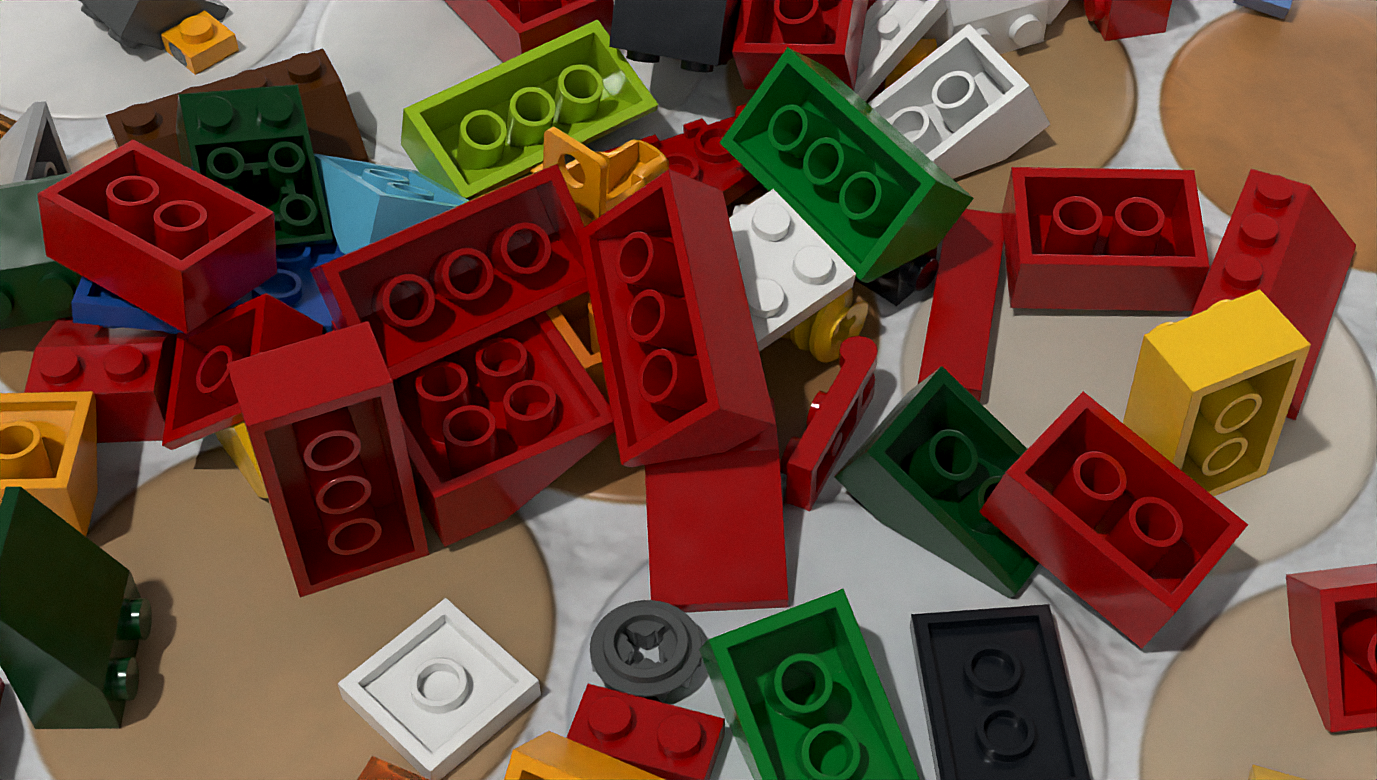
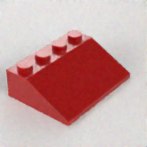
[331,311,615,547]

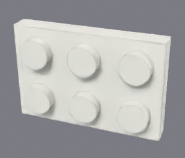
[729,189,856,352]

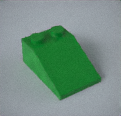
[699,588,920,780]

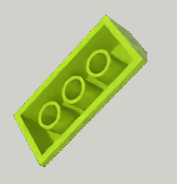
[401,19,658,201]

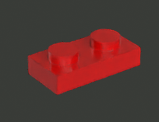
[566,683,725,780]

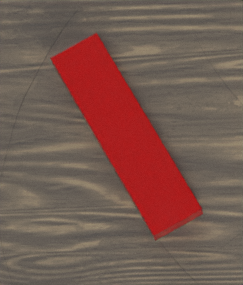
[918,209,1004,402]

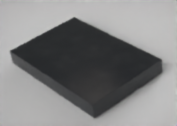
[910,604,1091,780]

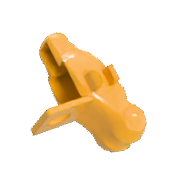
[530,127,669,226]

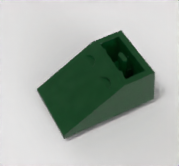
[176,84,333,249]

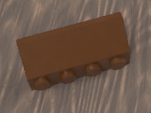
[105,48,369,164]

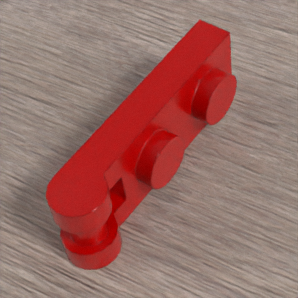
[780,336,878,511]

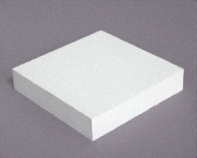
[337,598,541,780]

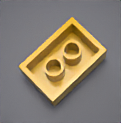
[1123,289,1311,496]

